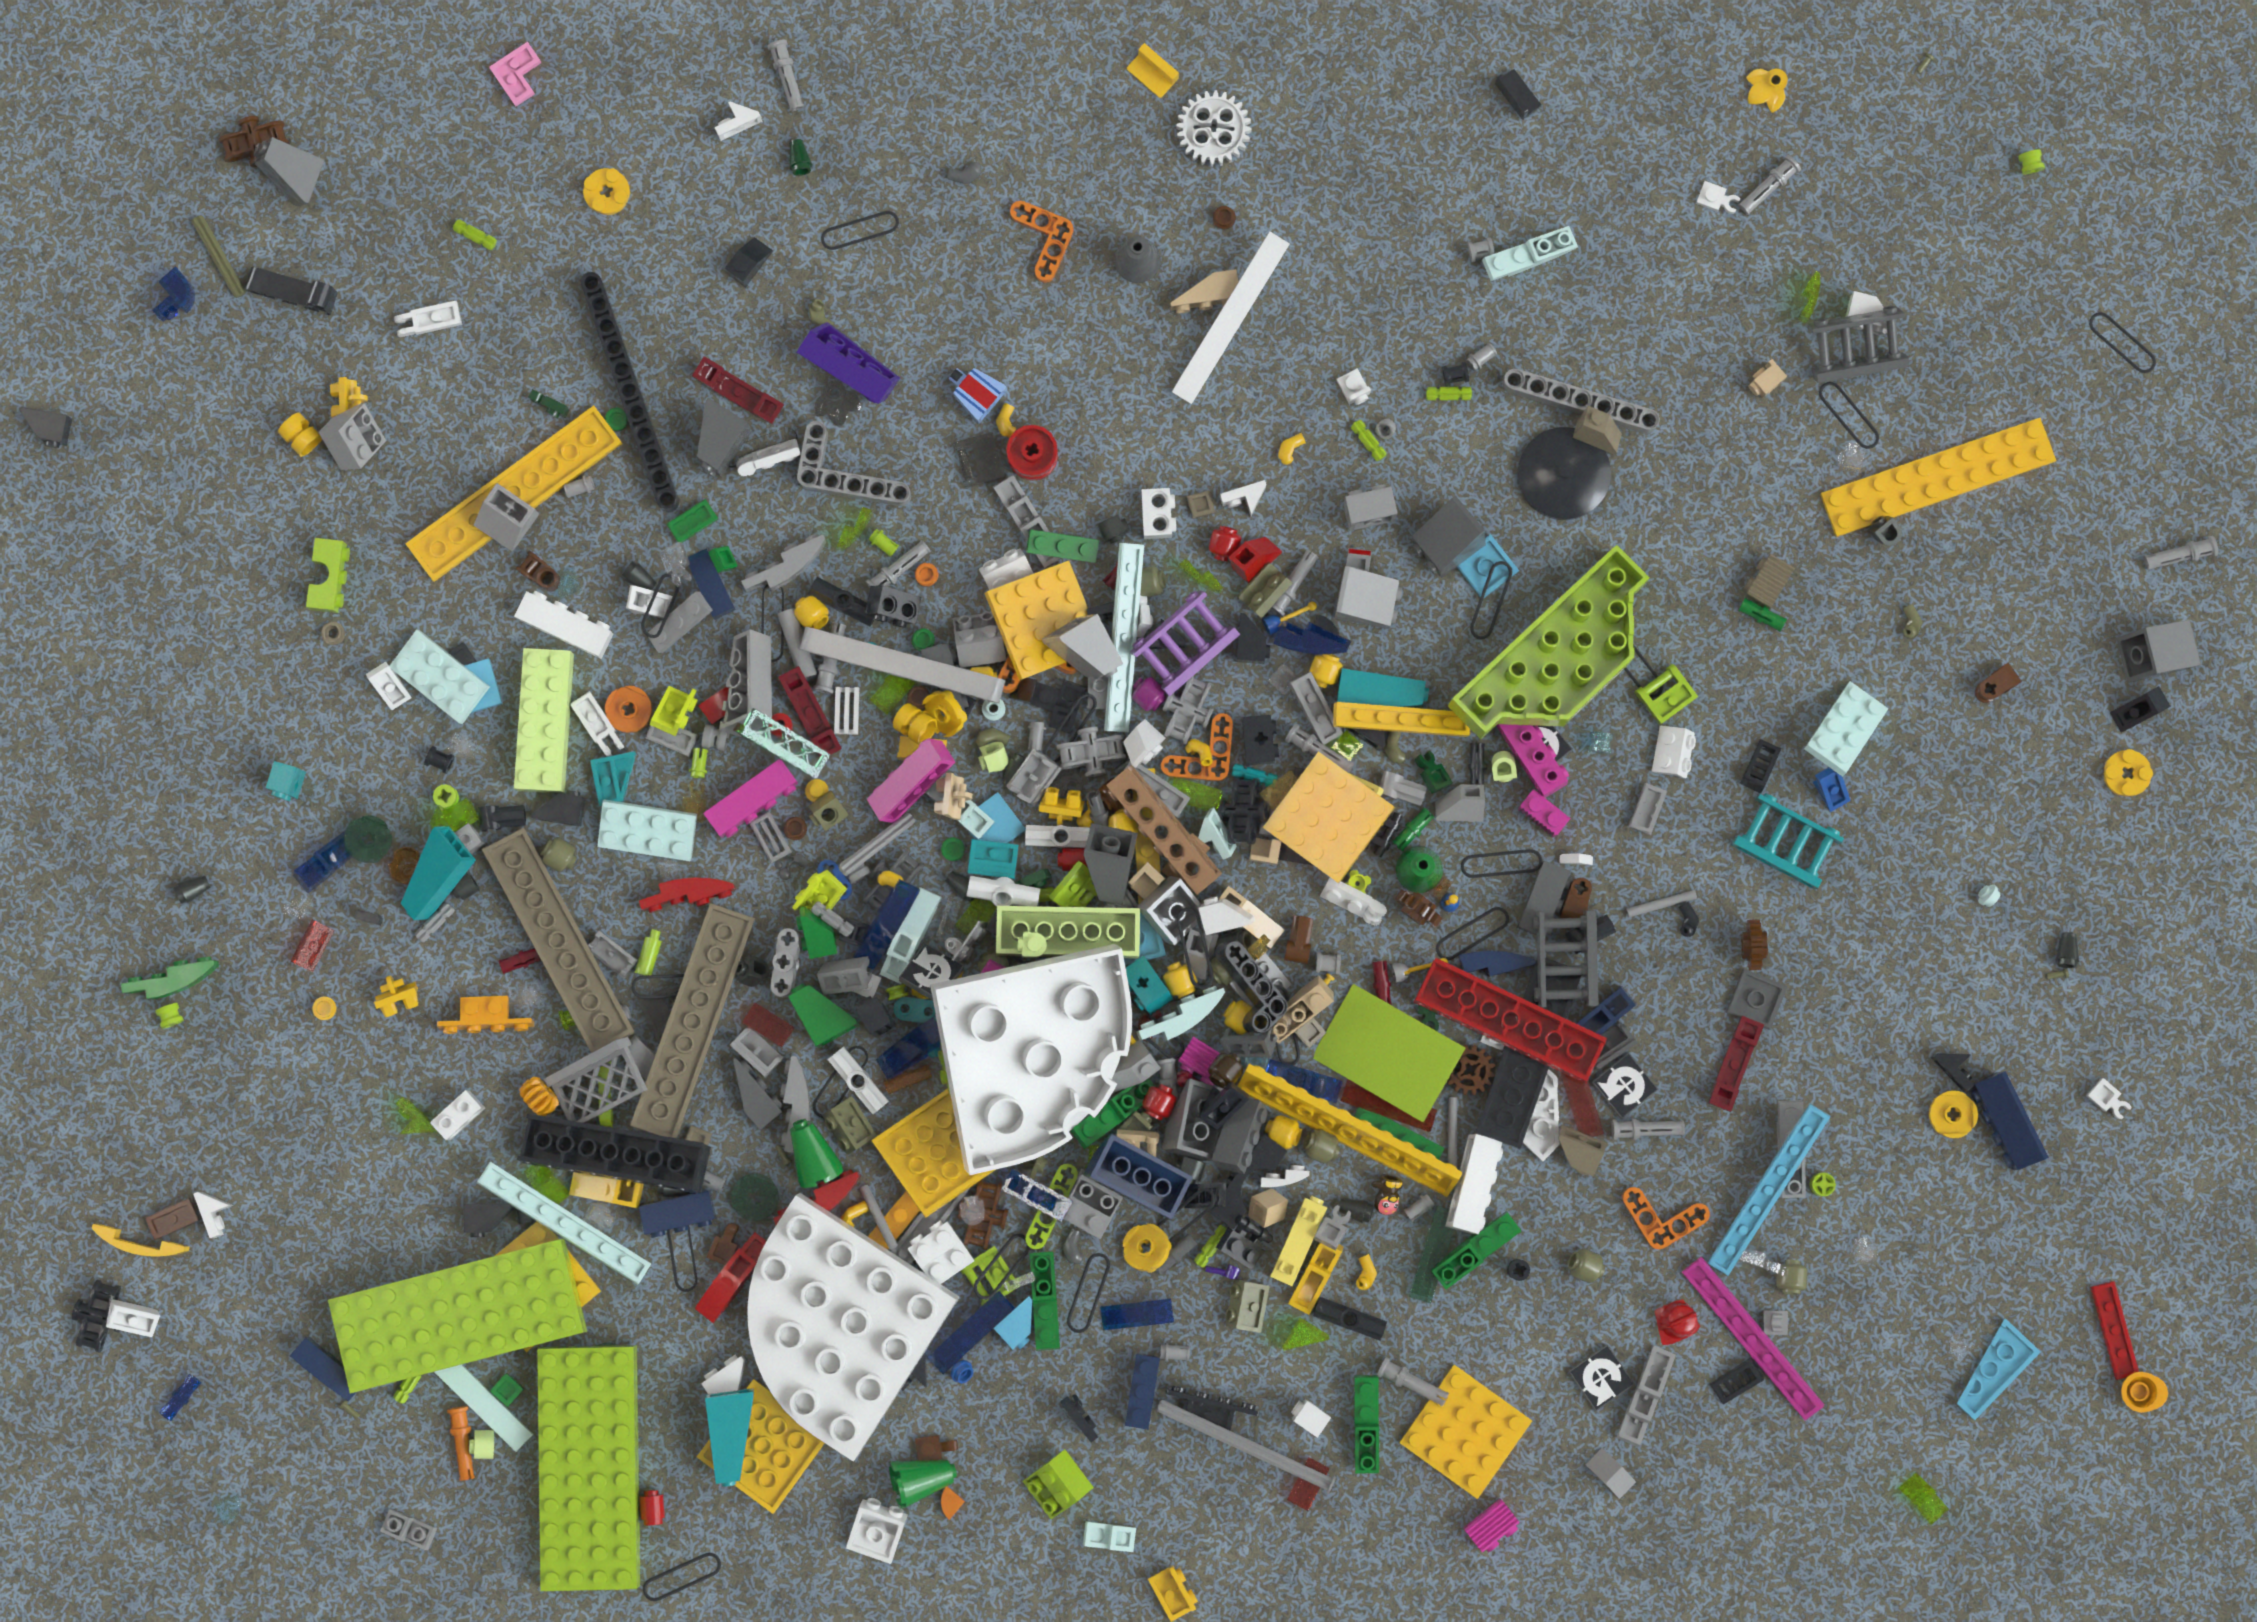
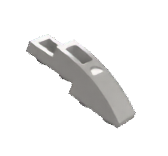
[741,534,826,593]
[780,1056,811,1153]
[1777,1100,1806,1198]

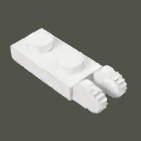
[394,301,462,337]
[736,439,801,476]
[570,691,624,757]
[1320,877,1387,926]

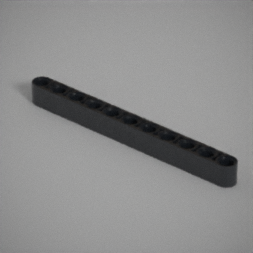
[581,272,679,513]

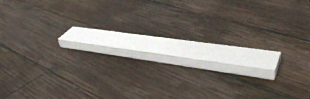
[1172,231,1289,404]

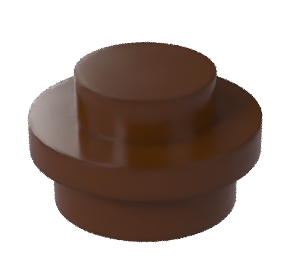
[1213,206,1236,230]
[907,686,930,709]
[784,817,807,840]

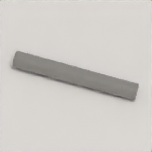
[1626,890,1697,917]
[1448,1097,1457,1168]
[860,1185,898,1250]

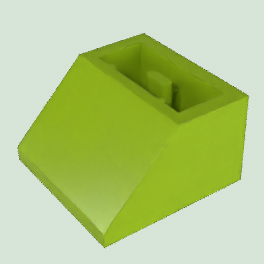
[1022,1449,1094,1519]

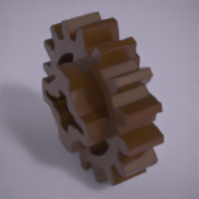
[1395,889,1443,928]
[1741,919,1768,971]
[1447,1045,1495,1096]

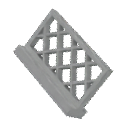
[544,1037,648,1123]

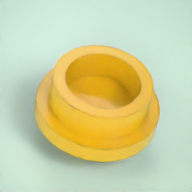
[805,779,829,802]
[312,997,337,1020]

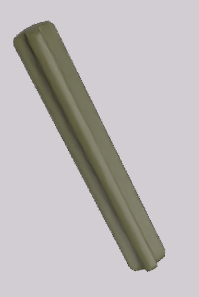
[192,215,246,298]

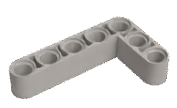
[797,421,911,506]

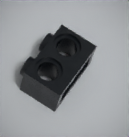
[865,586,922,628]

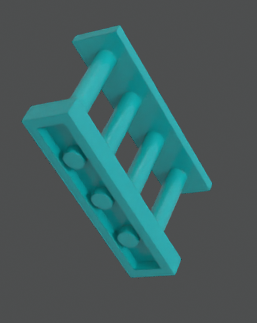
[1731,793,1844,890]

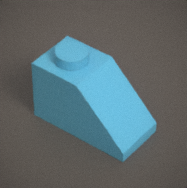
[994,1295,1033,1350]

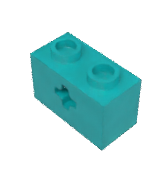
[266,761,306,801]
[1125,955,1173,1015]

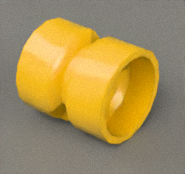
[278,412,322,457]
[893,703,937,745]

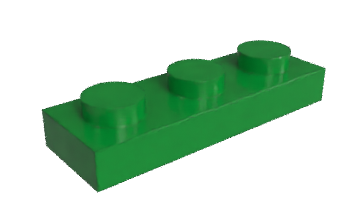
[1026,529,1099,563]

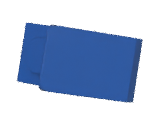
[1813,767,1851,812]

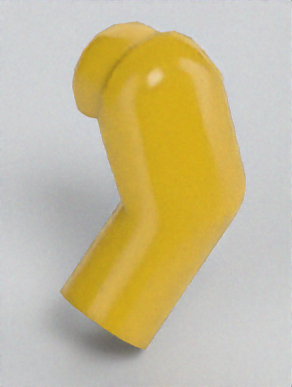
[996,403,1016,438]
[1278,433,1306,465]
[1185,739,1213,766]
[877,871,909,900]
[1356,1254,1377,1290]

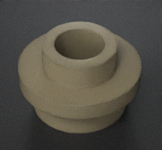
[321,622,345,645]

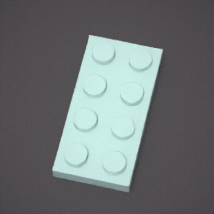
[390,630,490,724]
[1804,681,1888,777]
[597,800,697,861]

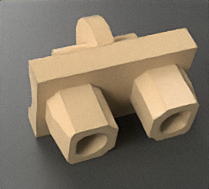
[934,773,973,820]

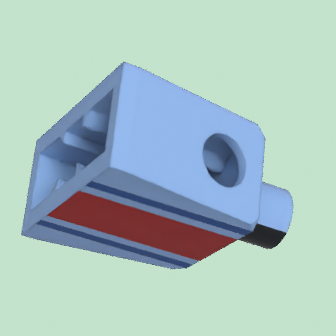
[949,368,1007,424]

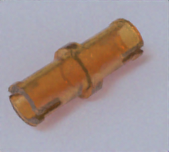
[883,1064,933,1095]

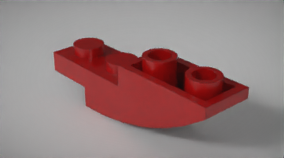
[639,877,736,913]
[773,1169,861,1225]
[695,1232,767,1324]

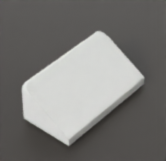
[106,1299,160,1337]

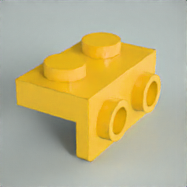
[1148,1565,1198,1622]

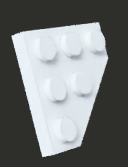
[1523,1069,1560,1162]

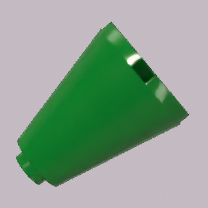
[1396,846,1443,893]
[790,1119,843,1188]
[889,1460,957,1509]

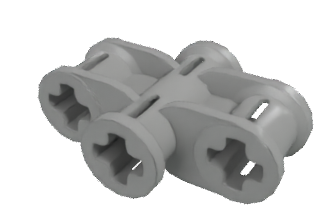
[1163,675,1214,745]
[1056,727,1127,777]
[771,928,801,998]

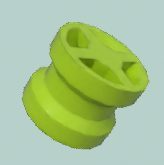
[2018,149,2045,175]
[433,784,459,809]
[155,1003,184,1029]
[1809,1173,1836,1196]

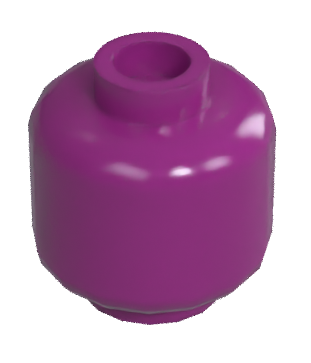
[1132,677,1166,711]

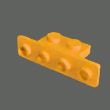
[437,996,534,1034]

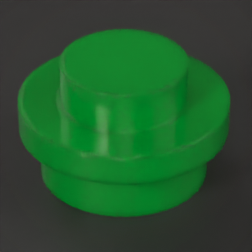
[911,628,935,652]

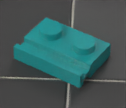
[967,839,1019,879]

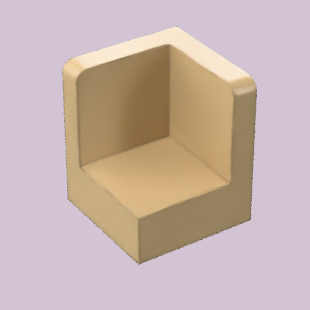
[1249,838,1281,866]
[1128,862,1165,900]
[1248,1189,1288,1228]

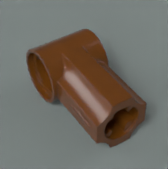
[1284,915,1313,964]

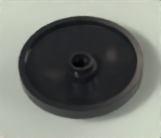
[1517,427,1611,520]

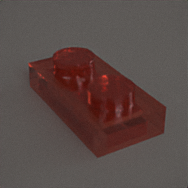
[290,919,335,972]
[742,1003,795,1048]
[1286,1457,1330,1511]

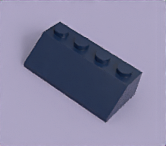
[1970,1071,2049,1170]
[1083,1134,1193,1220]

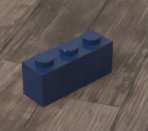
[639,1191,717,1238]
[1125,1353,1160,1430]

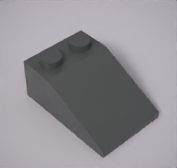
[1162,1079,1223,1161]

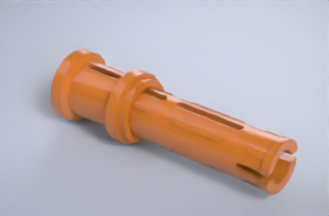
[447,1406,475,1481]

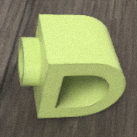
[978,742,1009,773]
[1492,751,1517,782]
[1018,932,1047,958]
[469,1430,494,1459]

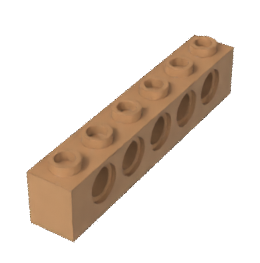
[1106,765,1222,895]

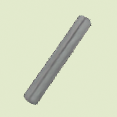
[838,813,915,876]

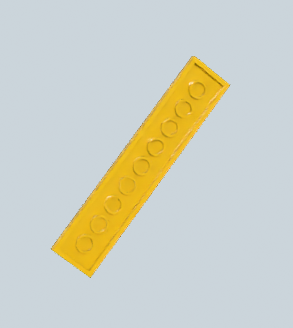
[405,405,623,582]
[1820,418,2056,537]
[1237,1064,1462,1197]

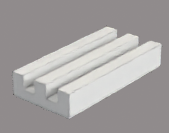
[834,687,860,735]

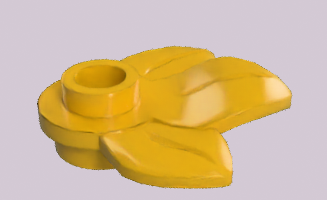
[1746,68,1788,113]

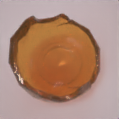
[388,846,421,885]

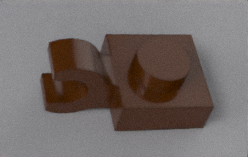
[706,1222,740,1265]
[915,1435,958,1460]

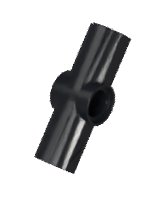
[808,577,874,627]
[1313,1297,1387,1341]

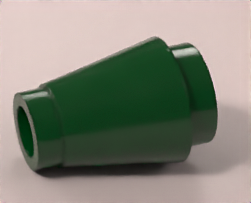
[789,139,812,176]

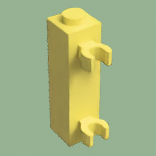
[1270,1196,1327,1286]

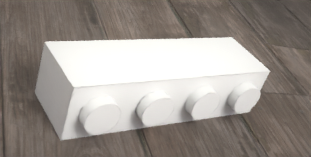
[514,591,613,659]
[1445,1134,1503,1234]

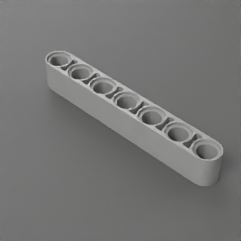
[1502,369,1660,434]

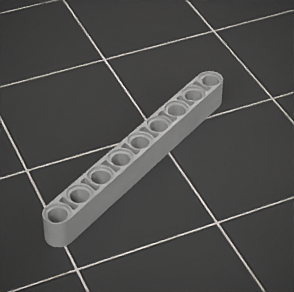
[799,627,1005,703]

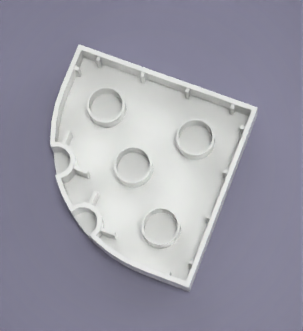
[930,944,1132,1175]
[748,1193,959,1461]

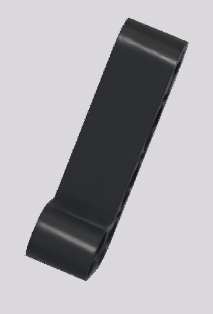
[244,267,338,315]
[1216,941,1288,1033]

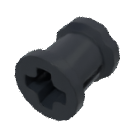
[1442,362,1469,387]
[424,746,455,774]
[1507,1259,1530,1281]

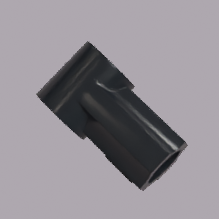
[478,805,526,832]
[1565,914,1616,954]

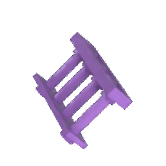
[1130,590,1240,696]

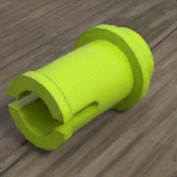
[869,529,900,557]
[689,748,708,779]

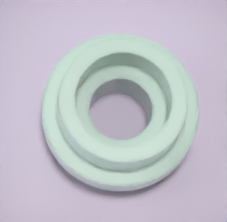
[982,699,1005,721]
[1978,885,2000,907]

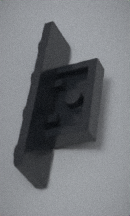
[1165,1385,1260,1431]

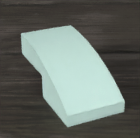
[1083,1521,1136,1552]

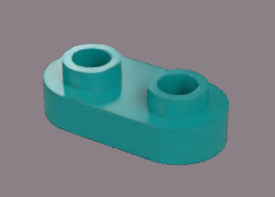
[893,997,937,1024]

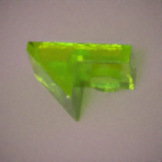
[869,674,917,715]
[430,798,479,833]
[395,1097,438,1134]
[1898,1472,1949,1525]

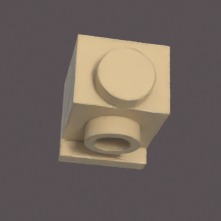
[1748,359,1787,398]

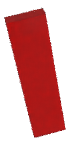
[2090,1281,2139,1380]

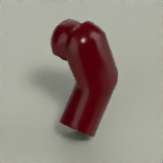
[1177,1070,1201,1087]

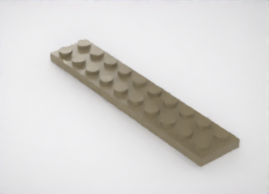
[482,828,635,1053]
[630,903,755,1138]

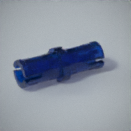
[159,1374,202,1421]

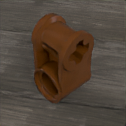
[515,550,561,592]
[1975,662,2022,703]
[1560,877,1592,918]

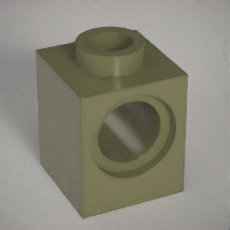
[808,790,848,831]

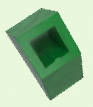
[796,906,837,959]

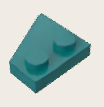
[590,751,636,806]

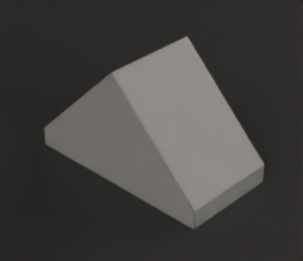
[1585,1448,1636,1499]

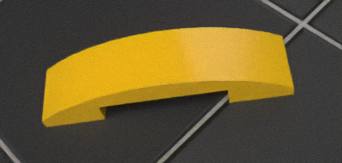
[92,1224,190,1256]

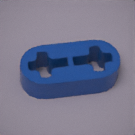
[817,860,852,900]

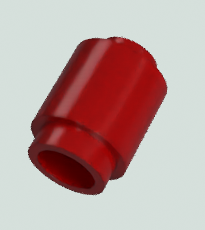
[769,713,793,739]
[1057,848,1088,871]
[639,1490,665,1526]

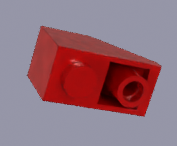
[1228,537,1282,583]

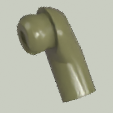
[809,299,835,327]
[1903,604,1922,639]
[975,727,1011,747]
[1384,731,1406,764]

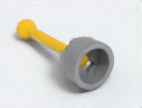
[1391,958,1448,983]

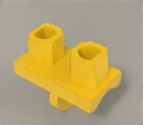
[330,377,368,418]
[1039,787,1085,826]
[374,975,419,1017]

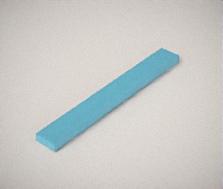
[1708,1103,1830,1276]

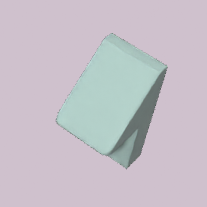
[1198,807,1237,860]

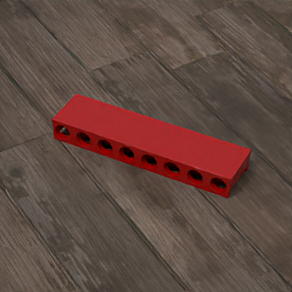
[1413,958,1607,1084]

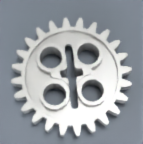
[1176,90,1251,167]

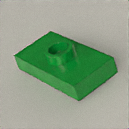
[666,499,719,544]

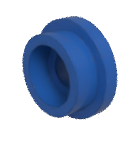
[950,1360,973,1384]

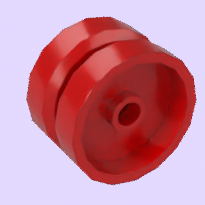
[1006,425,1058,481]

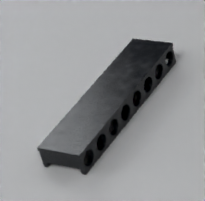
[517,1113,711,1194]

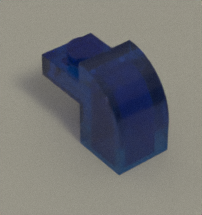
[152,266,195,322]

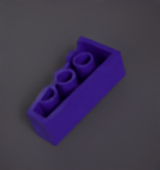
[796,322,900,404]

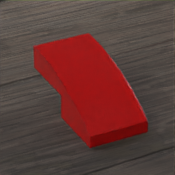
[698,687,729,725]

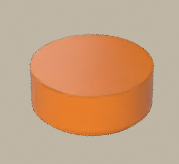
[915,563,939,587]

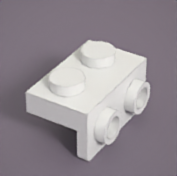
[979,549,1034,590]
[1652,726,1696,778]

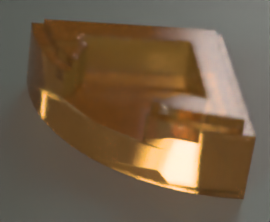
[1432,877,1453,901]

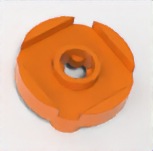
[605,686,653,733]

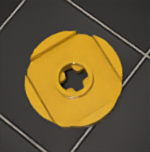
[583,168,630,215]
[922,690,967,737]
[2104,749,2153,797]
[1929,1091,1978,1138]
[1122,1223,1172,1273]

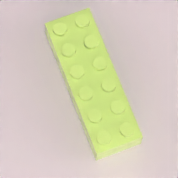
[514,648,574,794]
[996,906,1140,958]

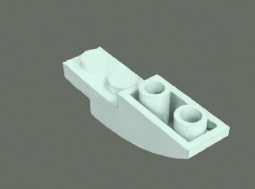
[1482,226,1578,281]
[925,776,994,839]
[880,887,941,984]
[1136,986,1225,1041]

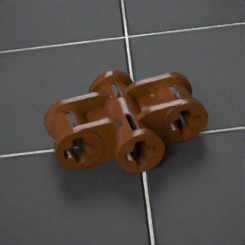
[219,116,290,167]
[958,1179,1009,1250]

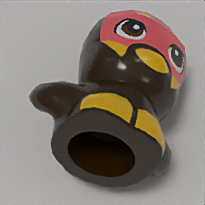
[1371,1174,1403,1215]

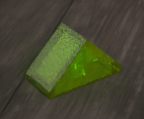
[524,1165,570,1205]
[1282,1317,1330,1351]

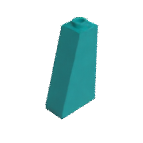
[1336,668,1429,708]
[401,826,476,920]
[705,1388,754,1487]

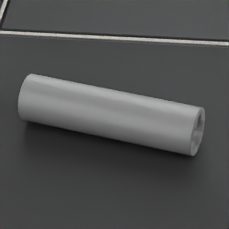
[777,608,817,679]

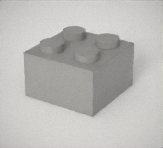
[1343,485,1398,531]
[1137,876,1202,945]

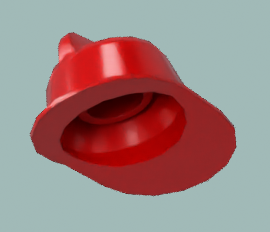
[1654,1299,1700,1345]

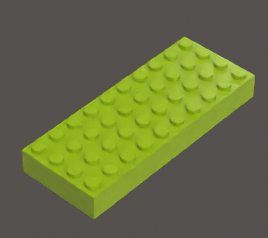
[328,1239,587,1393]
[537,1345,640,1591]

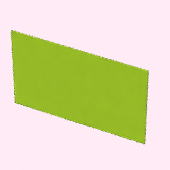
[1313,984,1466,1122]

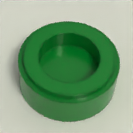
[605,408,628,432]
[941,837,965,861]

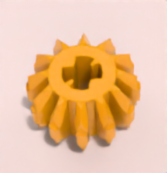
[519,1076,559,1116]

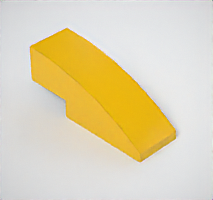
[1288,1242,1344,1315]

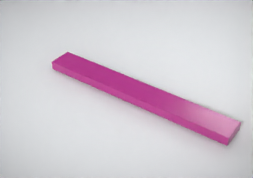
[1682,1257,1824,1420]

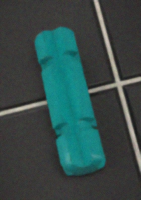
[1231,763,1278,788]

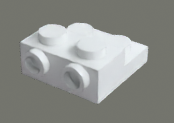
[908,1220,975,1284]
[846,1498,908,1564]

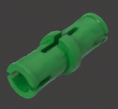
[1738,597,1787,632]
[1391,807,1435,852]

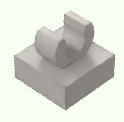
[1763,1310,1788,1335]

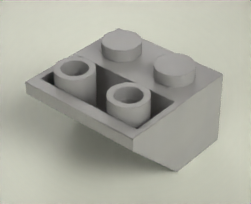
[319,403,386,470]
[474,483,539,552]
[952,611,1006,668]
[1059,1175,1123,1239]

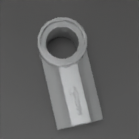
[1379,771,1427,806]

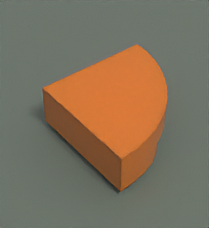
[941,1486,965,1520]

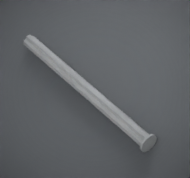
[1157,1400,1336,1494]

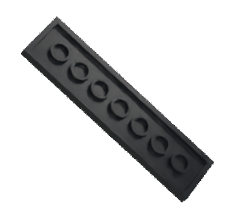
[1475,958,1581,1150]

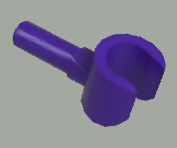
[1205,1264,1241,1280]

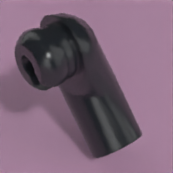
[1678,901,1699,937]

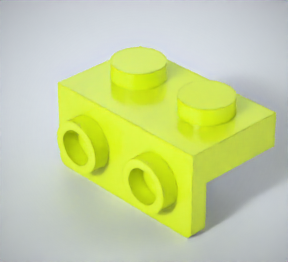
[650,686,698,736]
[792,870,847,911]

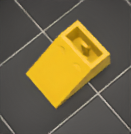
[569,1172,644,1209]

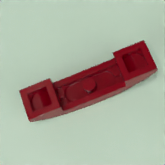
[692,356,784,424]
[778,666,842,760]
[1708,1016,1764,1112]

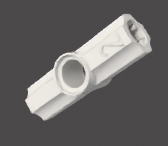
[1025,825,1090,848]
[967,876,1040,907]
[828,1046,889,1114]

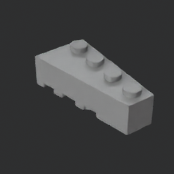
[719,629,772,737]

